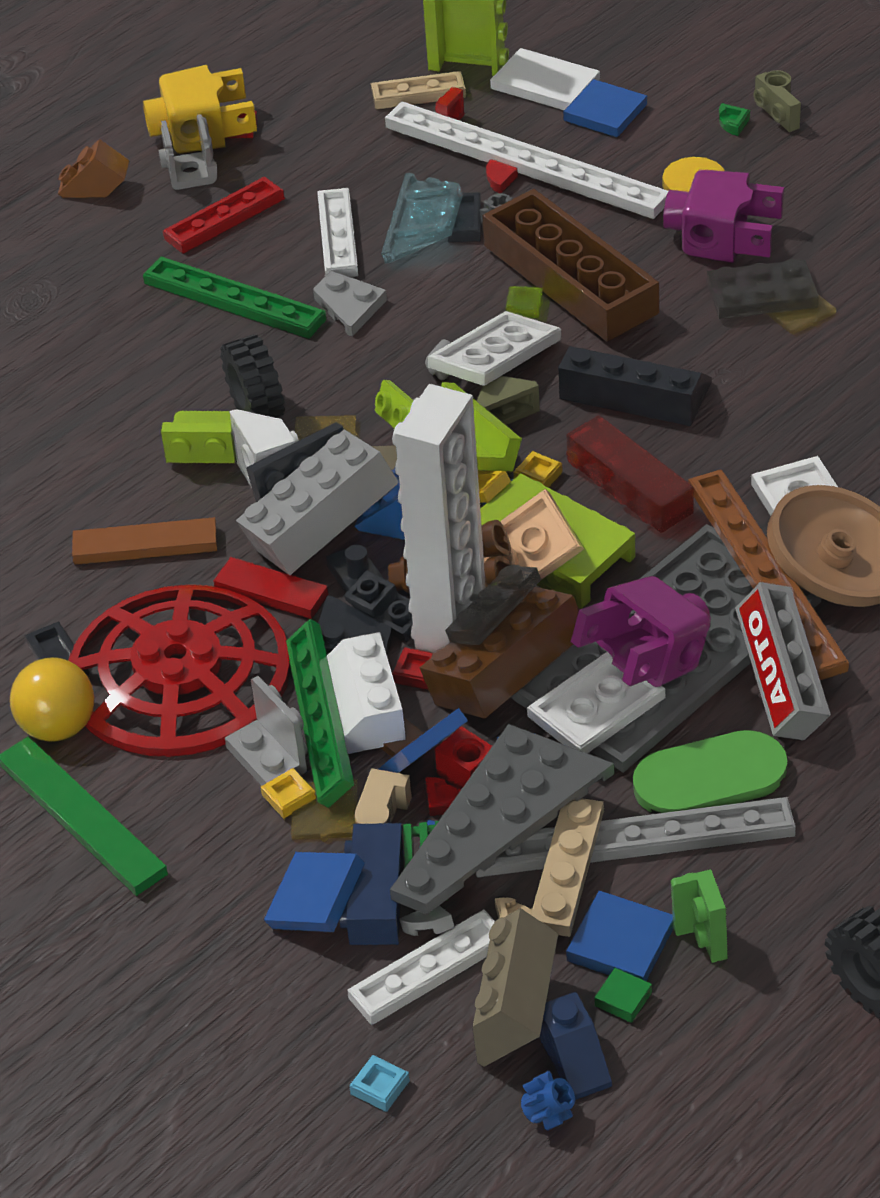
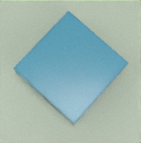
[349,1055,410,1112]

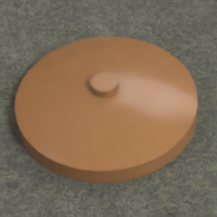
[767,485,880,607]

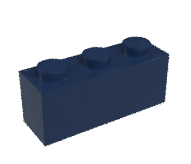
[340,823,404,945]

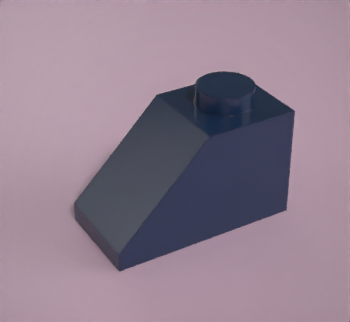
[539,992,612,1100]

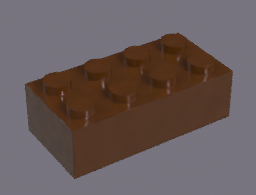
[420,584,579,718]

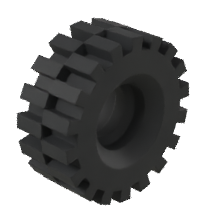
[220,334,285,418]
[825,906,880,1019]

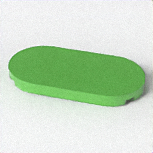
[633,730,787,813]

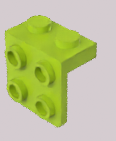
[161,411,236,463]

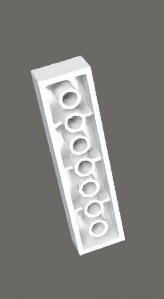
[392,384,487,653]

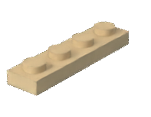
[531,798,604,937]

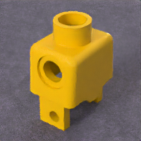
[143,65,257,154]

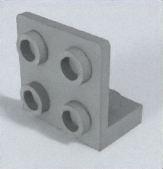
[225,676,308,786]

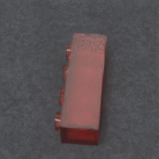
[566,415,694,533]

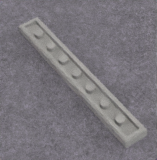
[476,797,796,877]

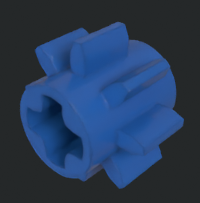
[521,1071,575,1130]

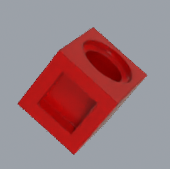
[435,726,492,789]

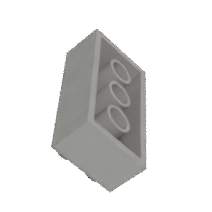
[236,429,399,575]

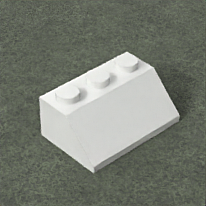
[327,632,406,754]

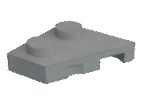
[313,271,387,337]

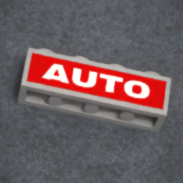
[735,582,831,740]

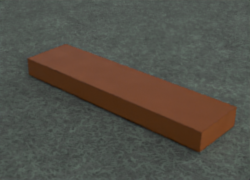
[72,517,217,565]

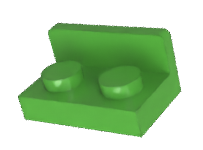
[671,869,728,963]

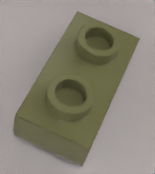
[753,70,801,132]

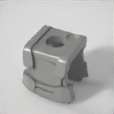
[158,114,217,190]

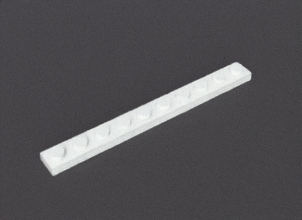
[385,101,668,219]

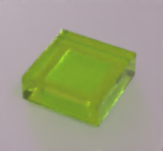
[505,286,543,318]

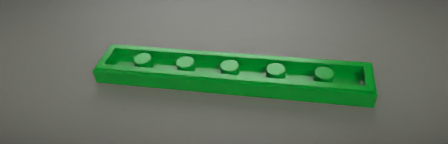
[143,256,327,339]
[286,619,354,808]
[0,736,168,896]

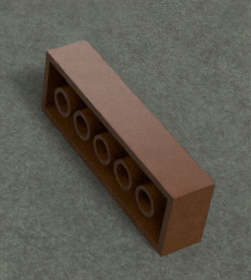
[482,189,659,342]

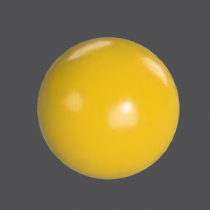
[10,658,94,742]

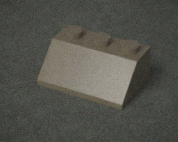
[473,908,558,1067]

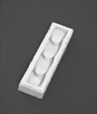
[317,188,358,277]
[347,909,495,1025]

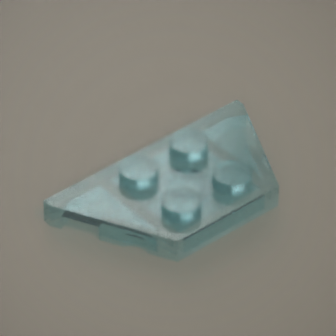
[381,173,463,264]

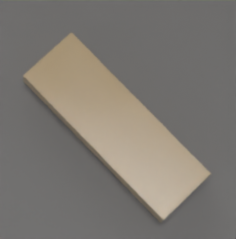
[371,71,466,110]

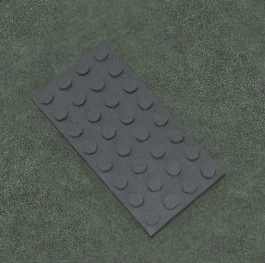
[510,524,822,773]

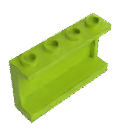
[423,0,509,76]
[375,380,522,471]
[480,473,635,609]

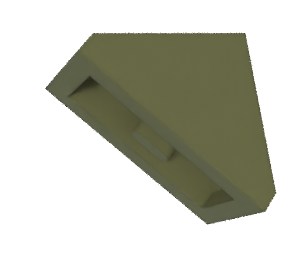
[477,376,540,425]

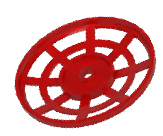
[68,585,291,757]

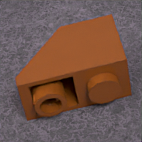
[58,139,129,198]

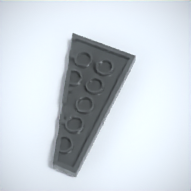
[390,724,614,914]

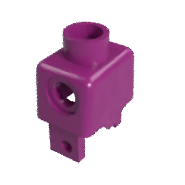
[663,170,784,263]
[571,576,711,687]

